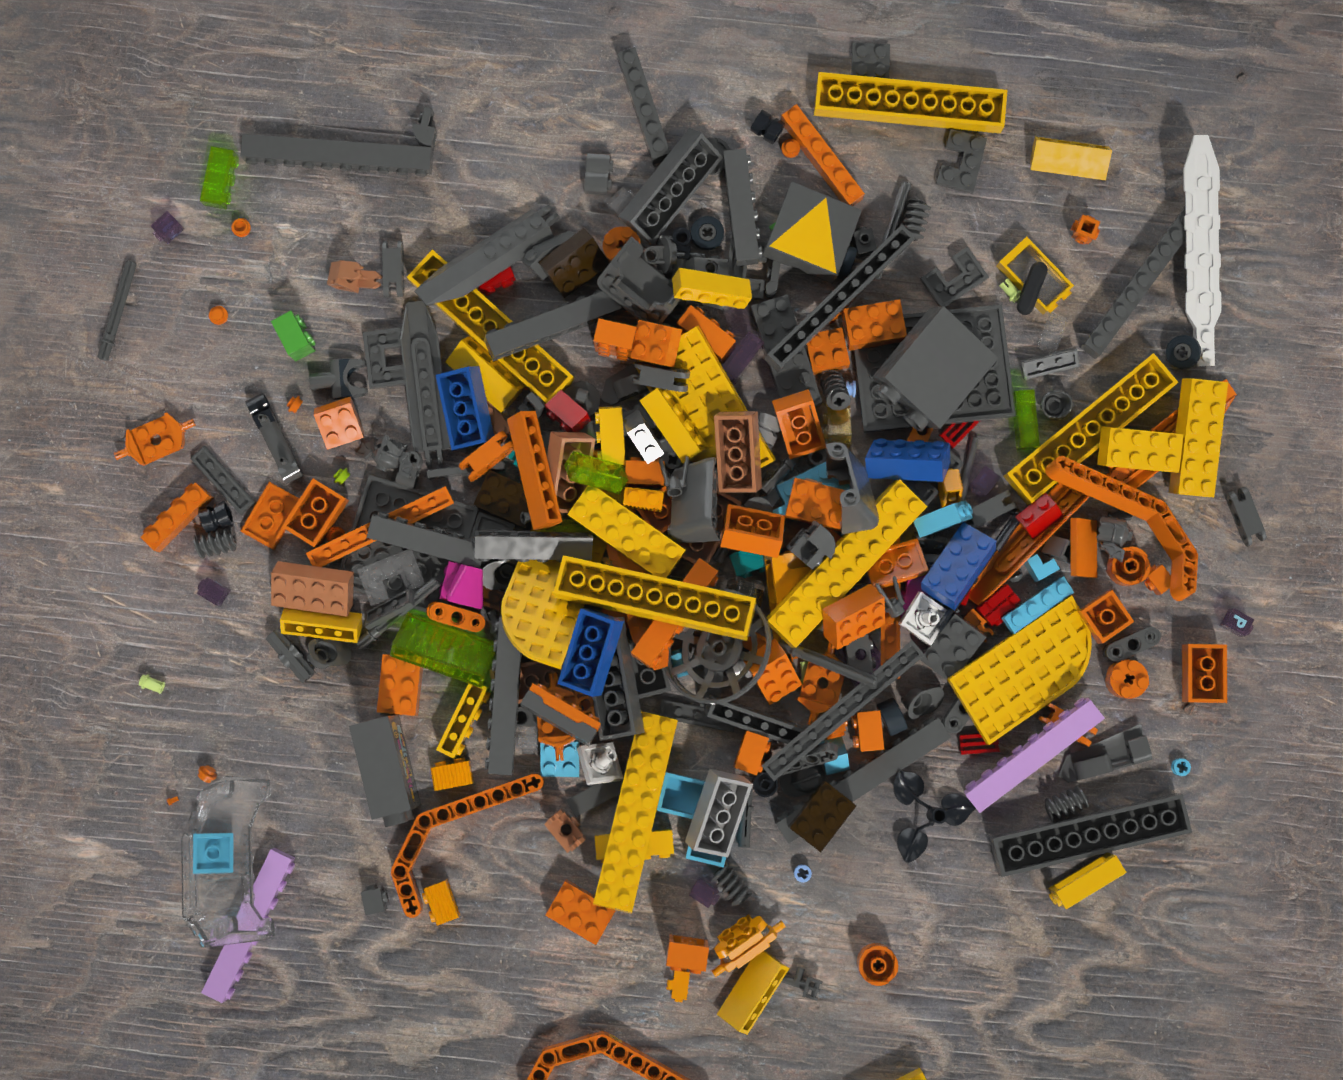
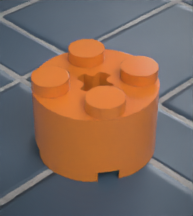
[603,226,641,263]
[1106,546,1151,586]
[1105,660,1149,699]
[857,943,898,986]

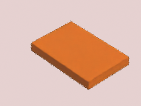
[240,482,300,550]
[1070,518,1097,578]
[867,538,929,590]

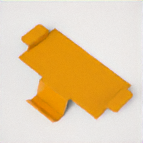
[666,968,690,1003]

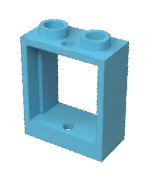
[914,500,973,538]

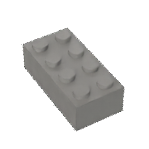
[685,769,753,858]

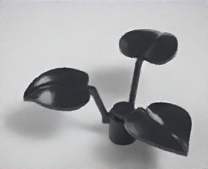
[893,771,976,863]

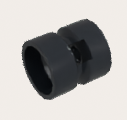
[750,110,785,145]
[198,501,233,533]
[752,771,778,798]

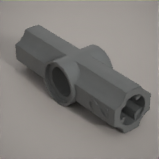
[266,628,316,683]

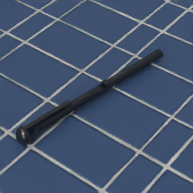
[935,509,1022,632]

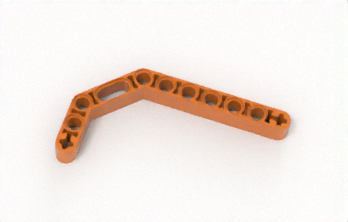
[1045,456,1198,601]
[391,773,545,918]
[526,1031,691,1080]

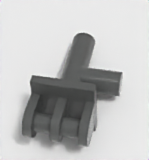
[781,967,823,1001]

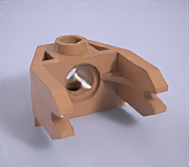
[327,260,383,293]
[544,809,586,853]

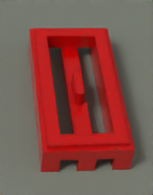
[939,421,979,449]
[958,734,1000,755]

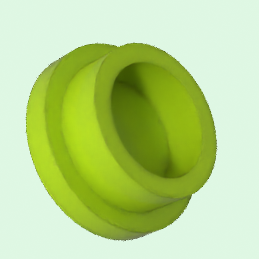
[333,468,350,485]

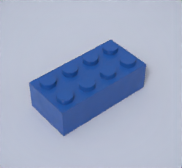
[435,366,494,450]
[865,439,951,482]
[921,522,997,611]
[557,608,624,697]

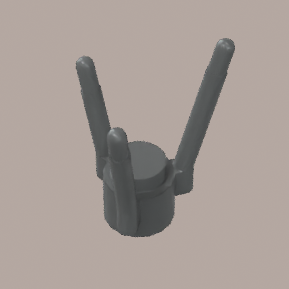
[659,456,689,497]
[866,576,905,618]

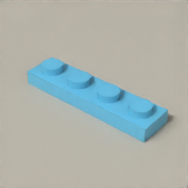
[1001,576,1074,634]

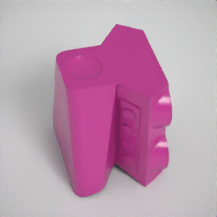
[439,561,483,609]

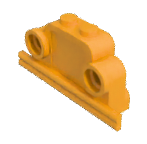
[764,550,811,642]

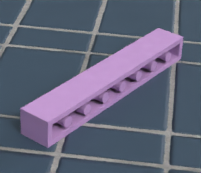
[964,697,1105,813]
[201,848,295,1003]

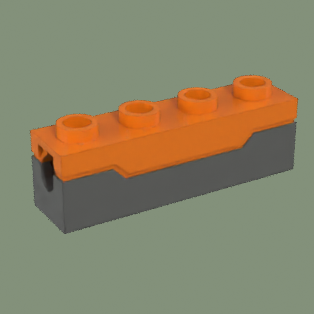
[520,683,601,747]

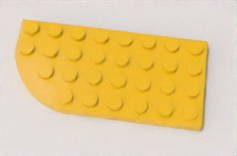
[636,325,776,468]
[501,521,607,670]
[947,595,1092,745]

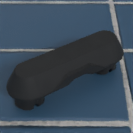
[1017,262,1048,315]

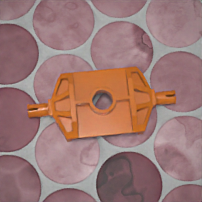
[114,412,196,466]
[797,642,845,725]
[537,673,576,761]

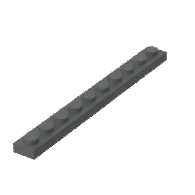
[762,640,925,781]

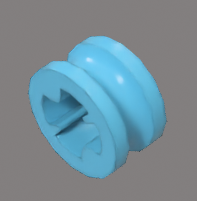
[1171,758,1191,776]

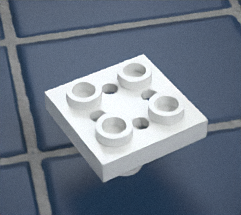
[898,592,947,645]
[577,742,623,785]

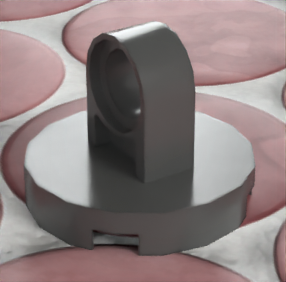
[641,235,677,274]
[564,381,601,417]

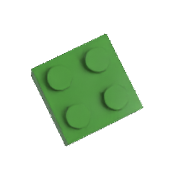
[271,311,316,361]

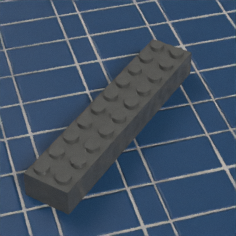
[989,793,1192,877]

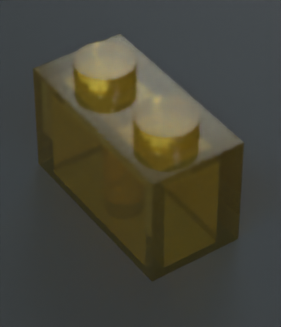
[823,405,852,447]

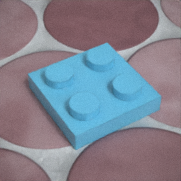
[540,740,580,777]
[193,833,233,874]

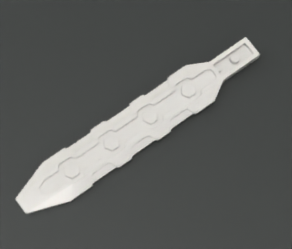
[1183,135,1221,367]

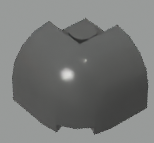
[786,521,836,570]

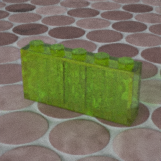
[390,612,497,688]

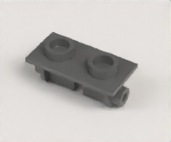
[912,532,950,555]

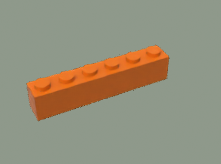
[780,104,865,206]
[507,411,562,530]
[631,558,719,669]

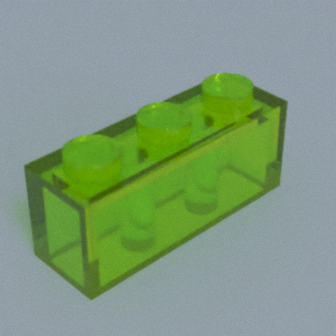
[200,146,239,210]
[1013,389,1040,451]
[564,451,628,494]

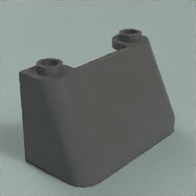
[597,236,681,324]
[826,442,879,534]
[668,457,721,544]

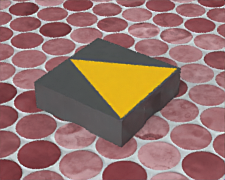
[762,182,862,284]

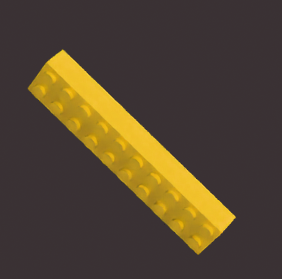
[813,72,1007,133]
[407,249,574,405]
[1003,353,1179,506]
[766,479,927,648]
[553,555,756,641]
[593,711,678,914]

